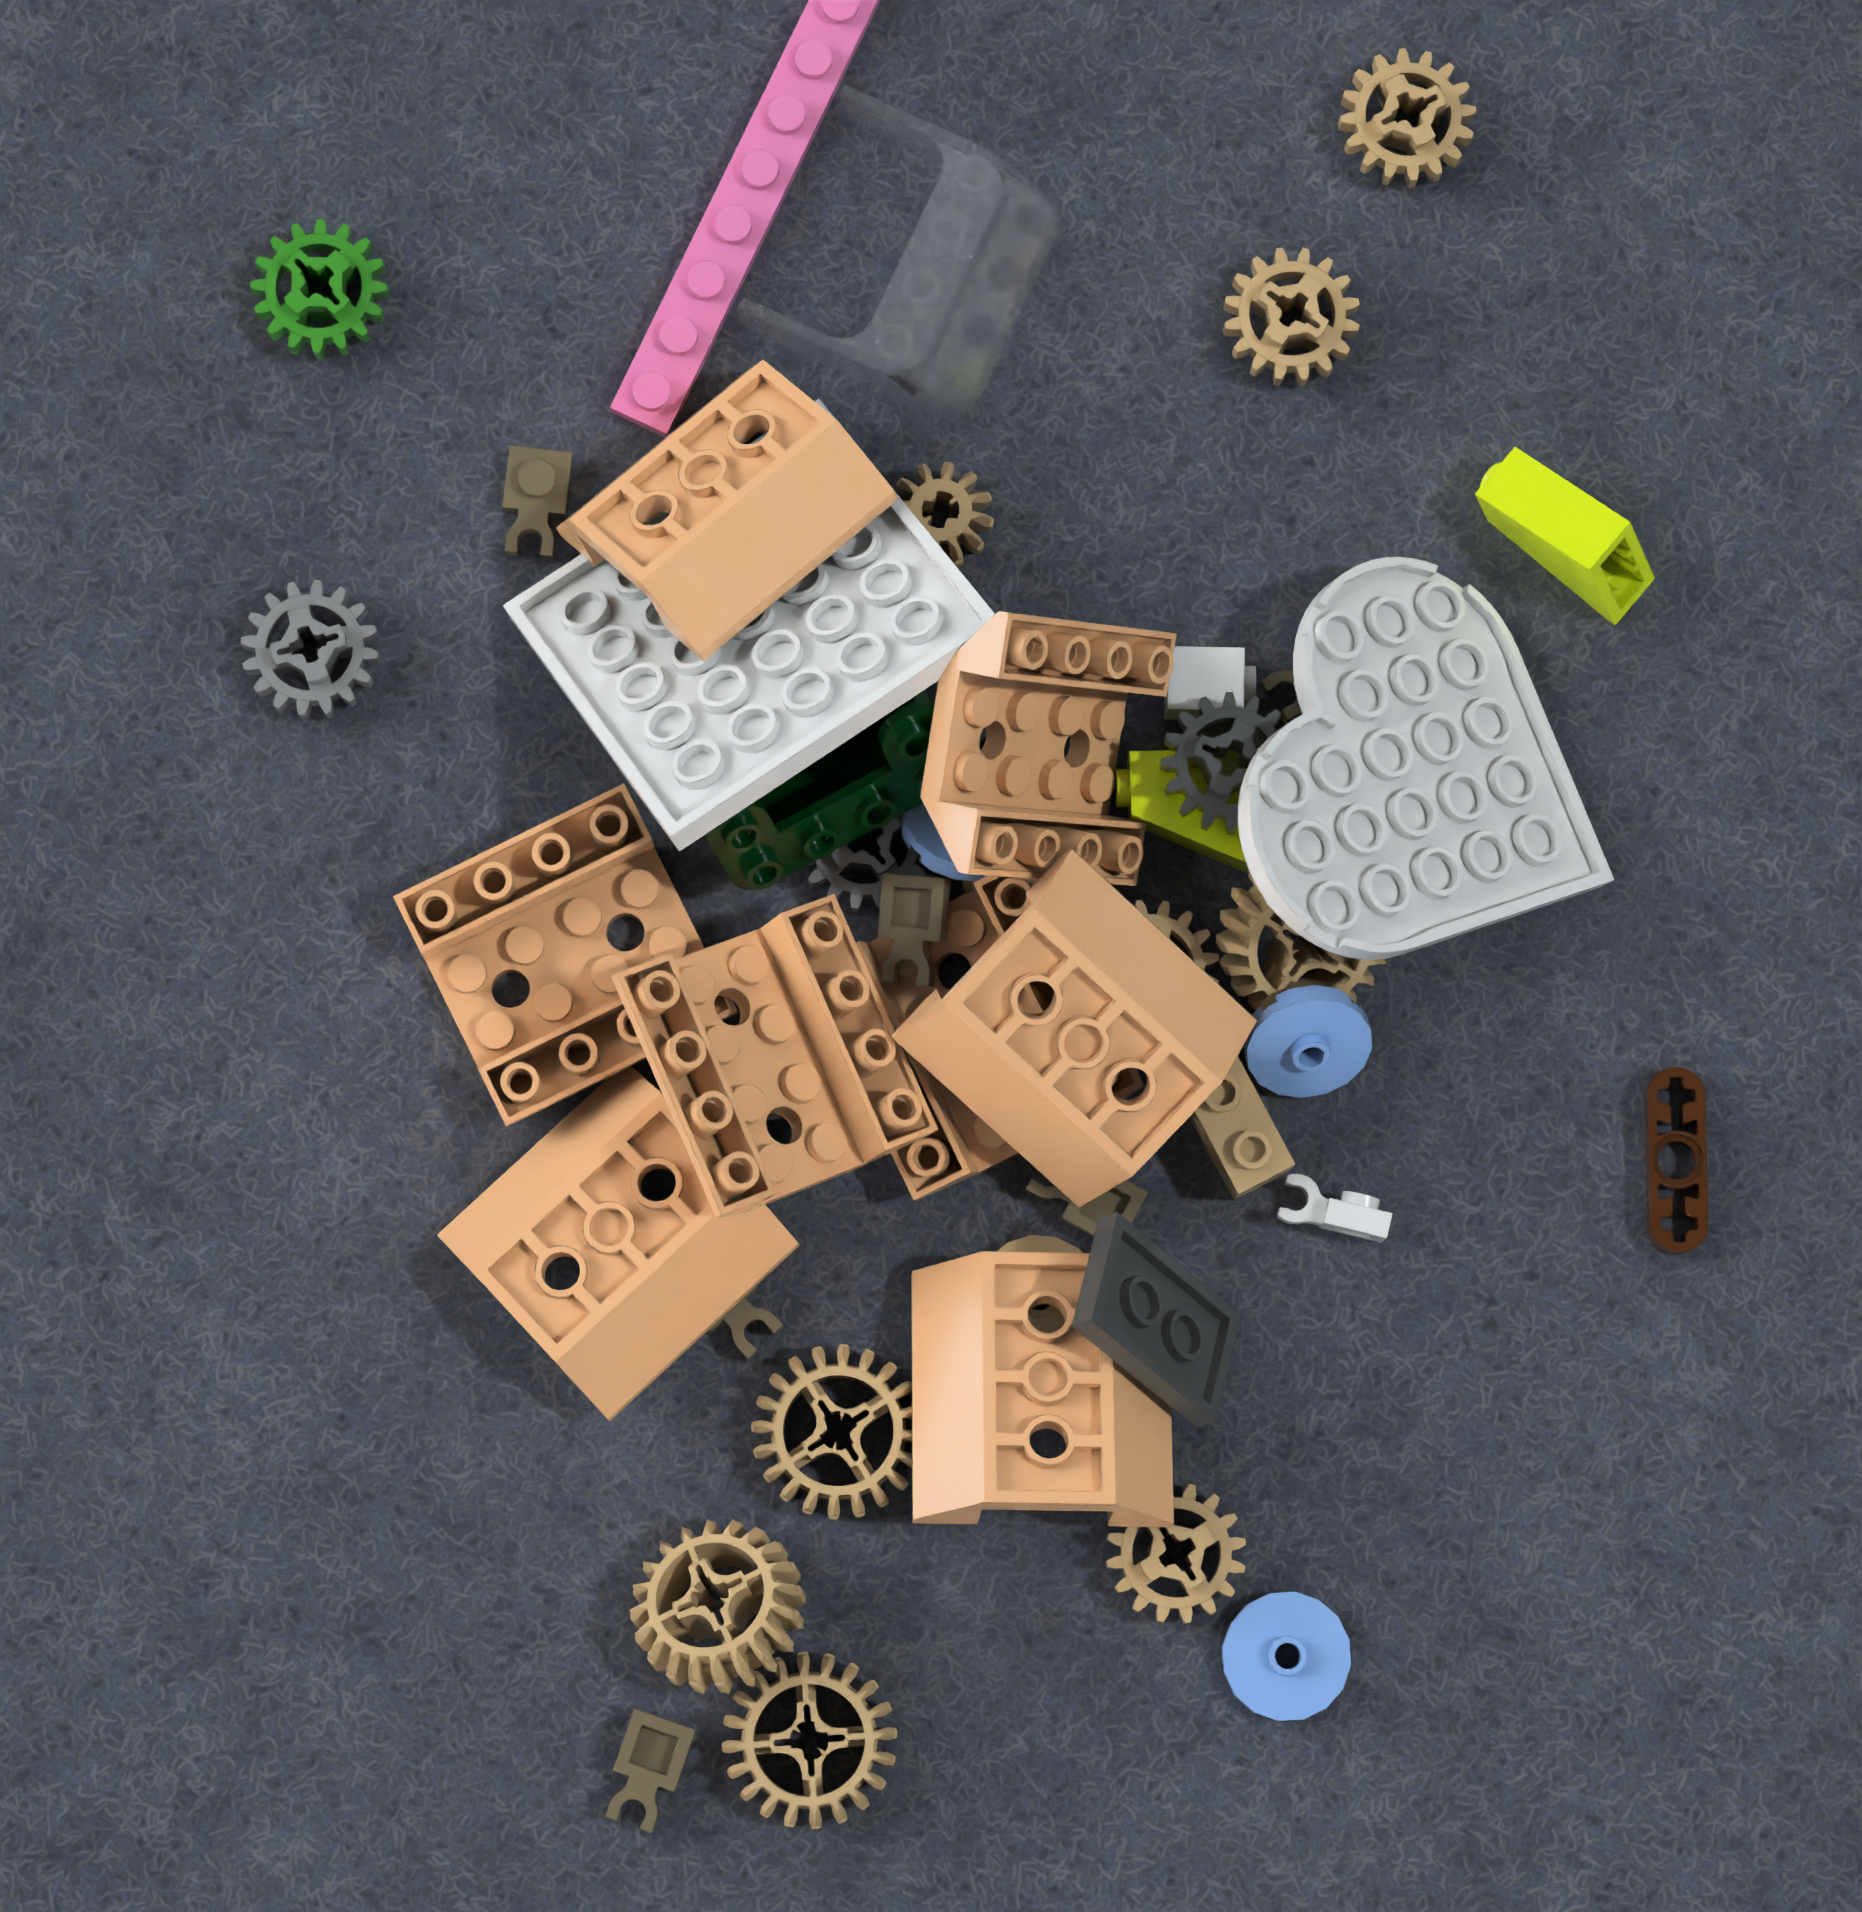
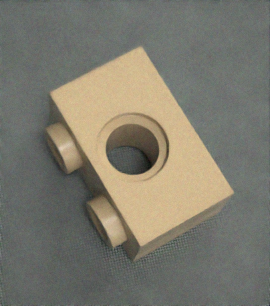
[1190,1056,1296,1200]

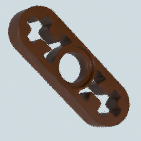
[1644,1067,1708,1255]

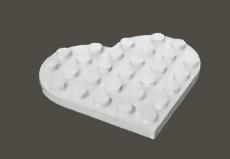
[1238,557,1614,960]

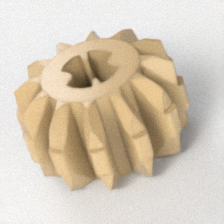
[896,462,994,568]

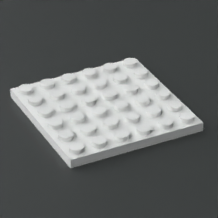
[503,399,995,851]

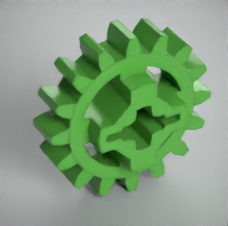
[250,219,390,360]

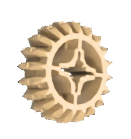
[1216,871,1386,1011]
[751,1344,912,1520]
[630,1519,806,1695]
[722,1652,897,1829]

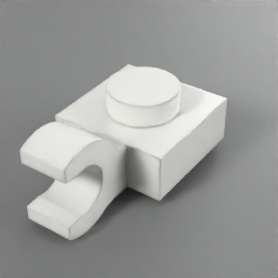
[1276,1174,1393,1243]

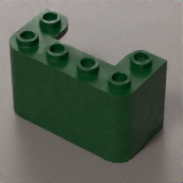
[705,690,934,890]

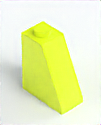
[1475,447,1655,625]
[1115,748,1259,874]

